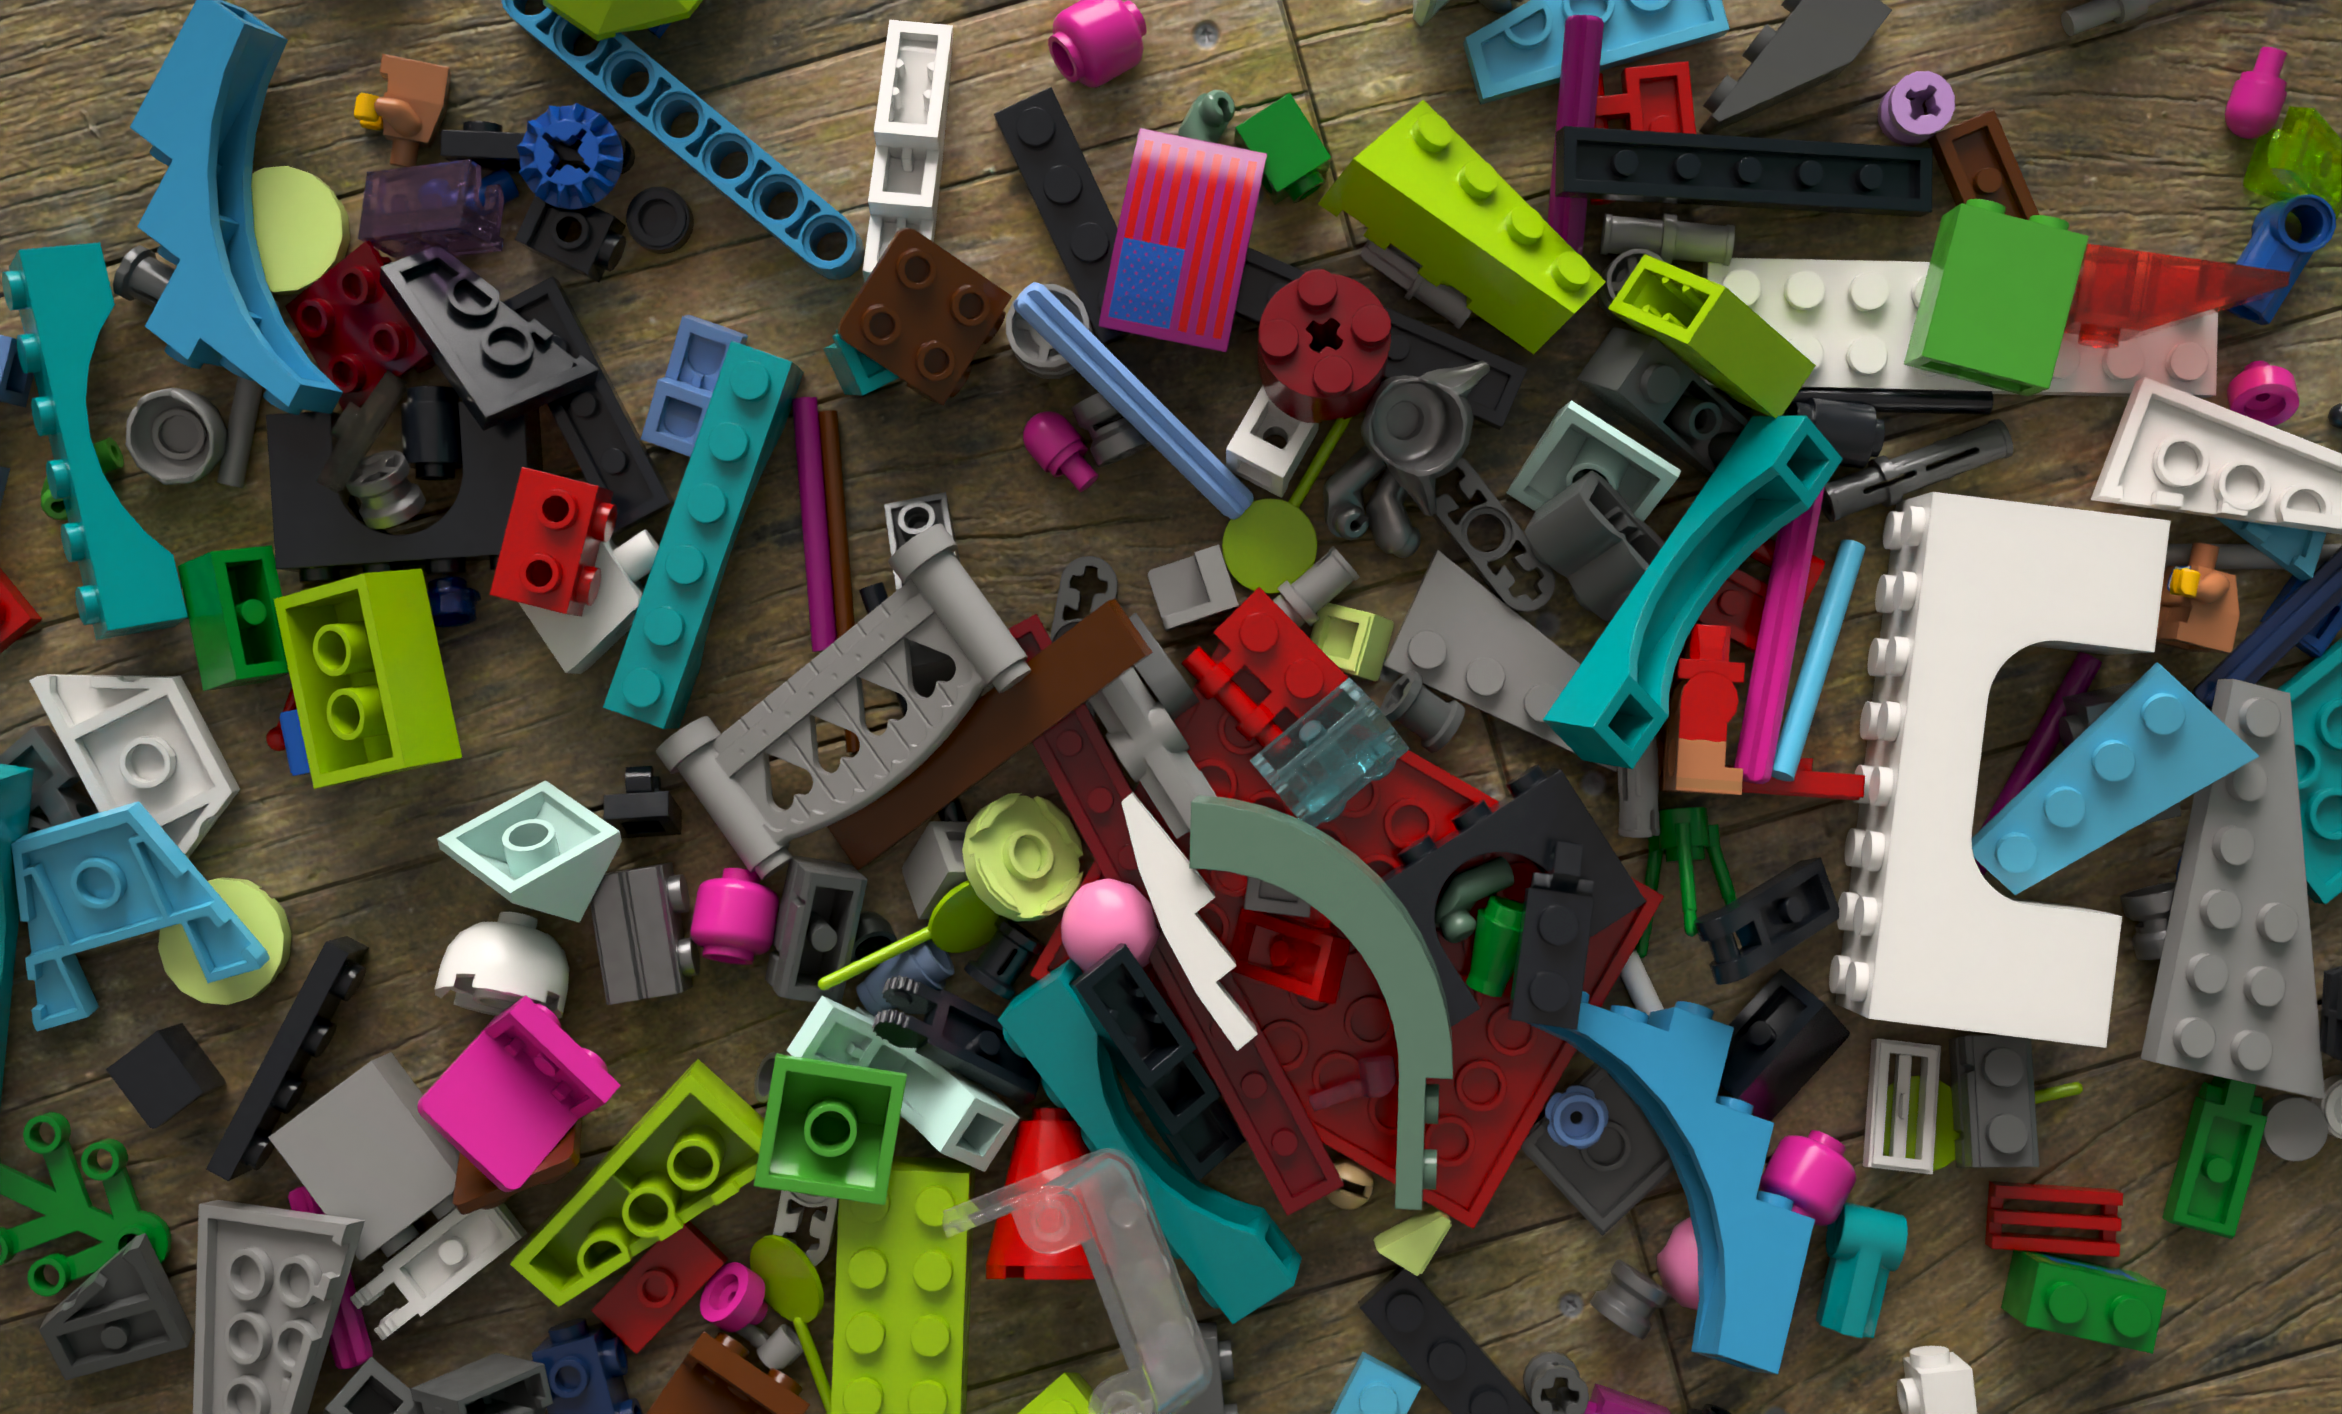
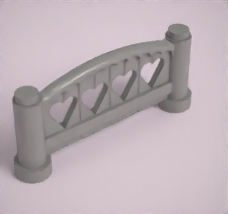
[656,523,1032,880]

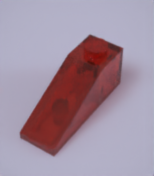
[2064,244,2290,349]

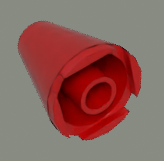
[986,1108,1114,1280]

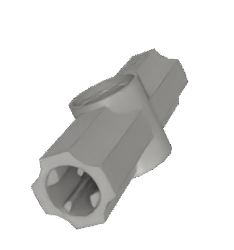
[1088,668,1217,839]

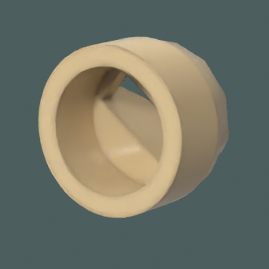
[1326,1156,1374,1210]

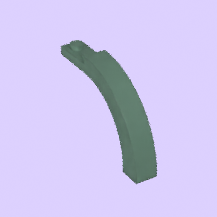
[1189,795,1453,1210]

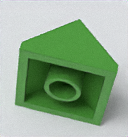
[754,1054,907,1205]

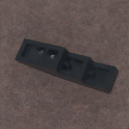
[1071,943,1246,1181]

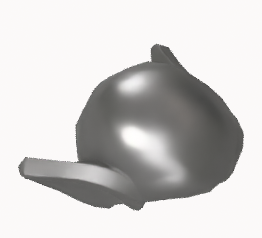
[1361,361,1490,516]

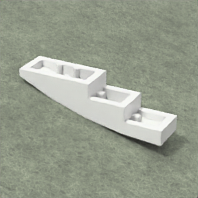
[862,20,953,282]
[1121,792,1258,1051]

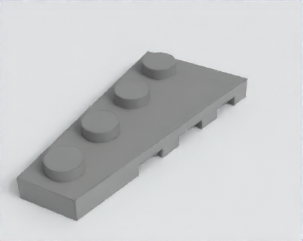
[1383,550,1618,772]

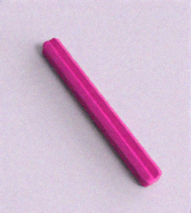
[1734,486,1825,784]

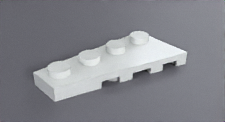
[2091,377,2342,535]

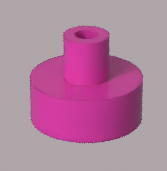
[2227,361,2299,426]
[700,1262,768,1332]

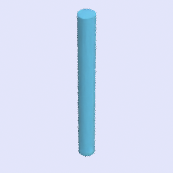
[1772,540,1866,781]

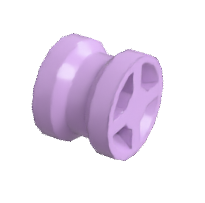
[1878,71,1955,146]

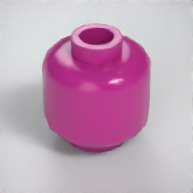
[1048,0,1147,88]
[690,868,779,965]
[1759,1130,1857,1227]

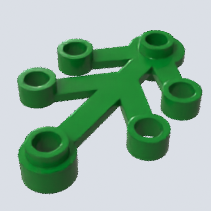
[0,1112,172,1296]

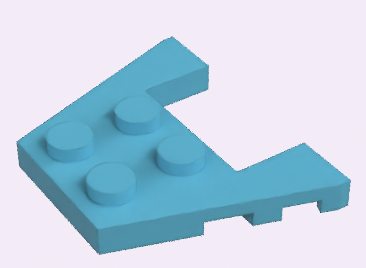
[11,801,270,1032]

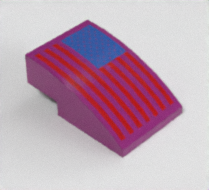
[1098,128,1267,352]

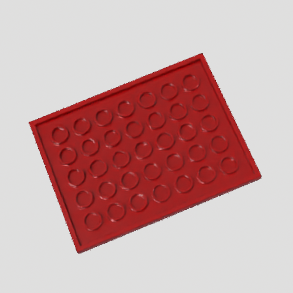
[1030,642,1664,1229]

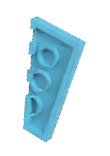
[1463,0,1730,105]
[1971,662,2259,895]

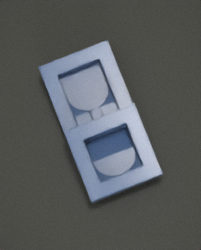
[641,315,748,457]

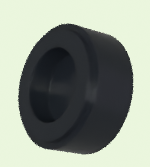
[626,187,694,254]

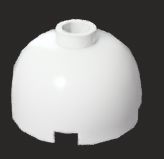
[435,912,569,1019]

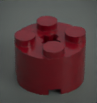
[1258,269,1391,423]

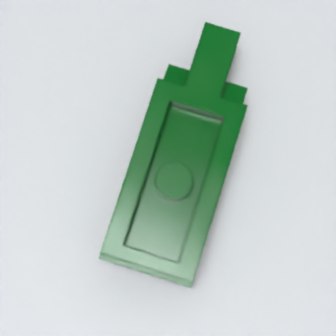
[2162,1076,2268,1239]

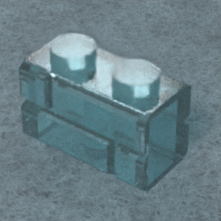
[1249,677,1410,828]

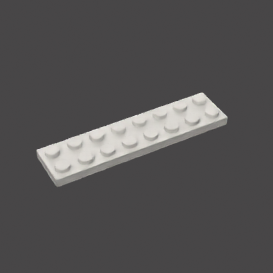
[1700,258,2219,398]

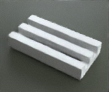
[1863,1038,1941,1174]

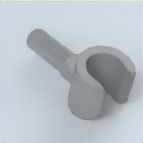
[736,1323,803,1370]

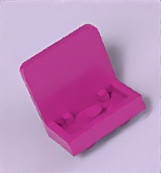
[417,995,621,1192]

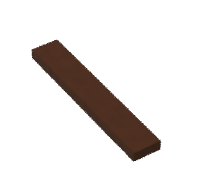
[827,599,1153,870]

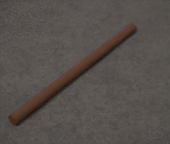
[819,410,860,753]

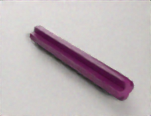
[1547,15,1604,256]

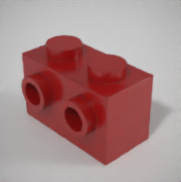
[490,467,617,617]

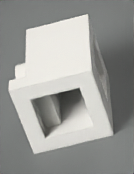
[1226,385,1319,498]
[1897,1346,1977,1414]

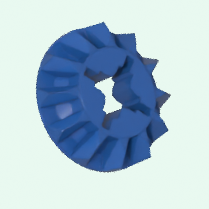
[516,103,623,209]

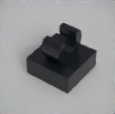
[604,766,682,839]

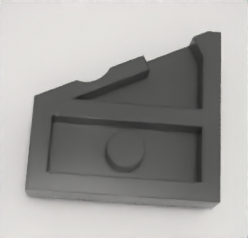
[39,1233,194,1381]

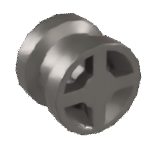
[343,450,426,529]
[1590,1259,1672,1339]

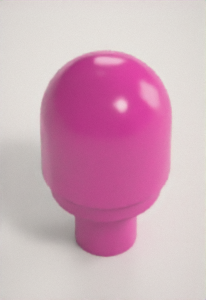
[2225,47,2287,139]
[1023,411,1099,492]

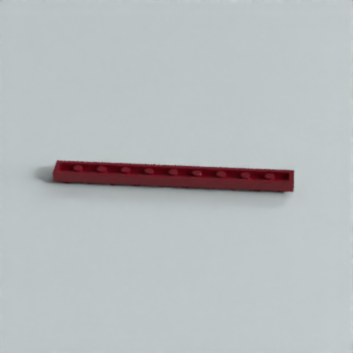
[1008,614,1344,1216]

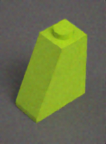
[1608,254,1816,418]

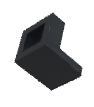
[106,1023,226,1129]

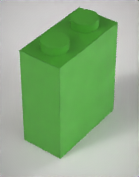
[1904,199,2089,397]

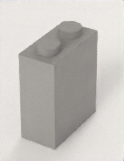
[268,1052,459,1262]

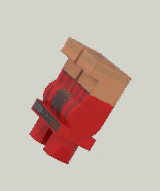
[1657,624,1745,795]

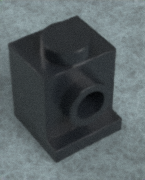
[515,195,626,282]

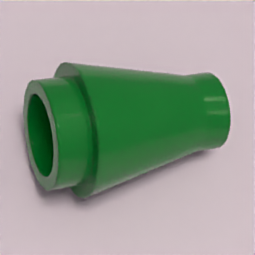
[1466,896,1523,997]

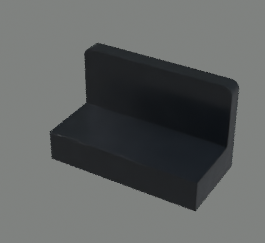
[1720,969,1850,1122]

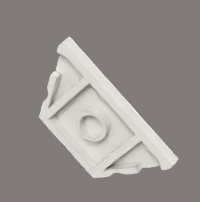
[29,674,240,858]

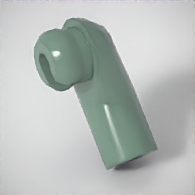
[1178,90,1235,143]

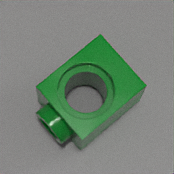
[1234,93,1331,205]

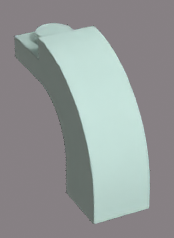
[787,996,1020,1172]

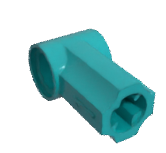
[1816,1202,1908,1338]

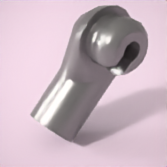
[1323,444,1386,540]

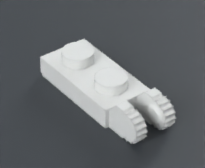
[350,1203,527,1341]

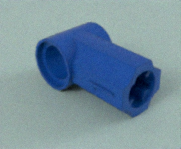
[2217,194,2336,325]

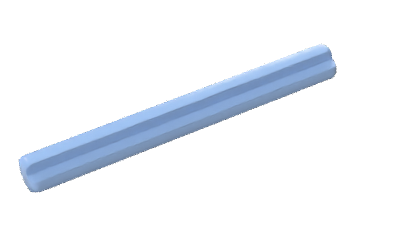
[1013,282,1254,520]

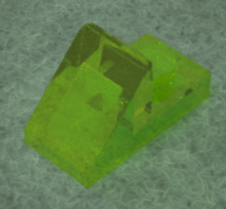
[2243,106,2342,219]

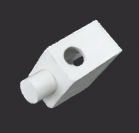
[518,529,659,674]

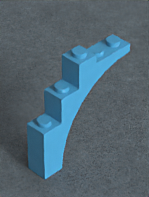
[130,0,343,415]
[1525,991,1815,1375]

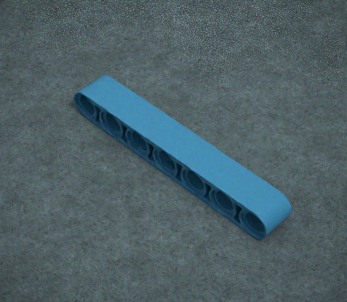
[501,0,864,280]

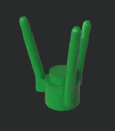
[1635,807,1737,958]

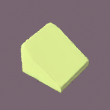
[1310,603,1394,682]
[1373,1206,1452,1276]

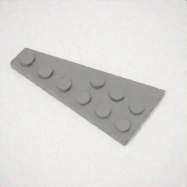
[2141,679,2325,1100]
[193,1200,365,1414]

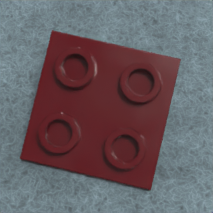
[285,241,437,416]

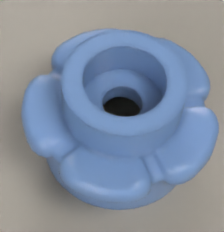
[1545,1085,1609,1149]

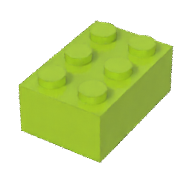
[273,568,462,789]

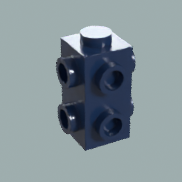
[531,1318,643,1414]

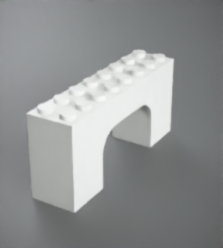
[1829,492,2171,1048]

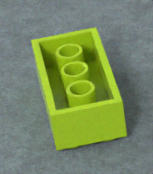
[831,1156,976,1414]

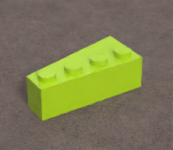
[1318,100,1606,354]
[510,1059,765,1307]

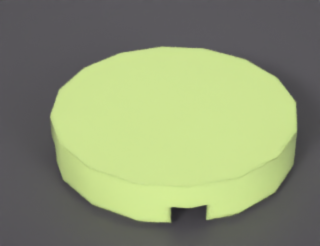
[251,166,350,296]
[962,793,1083,922]
[158,877,292,1005]

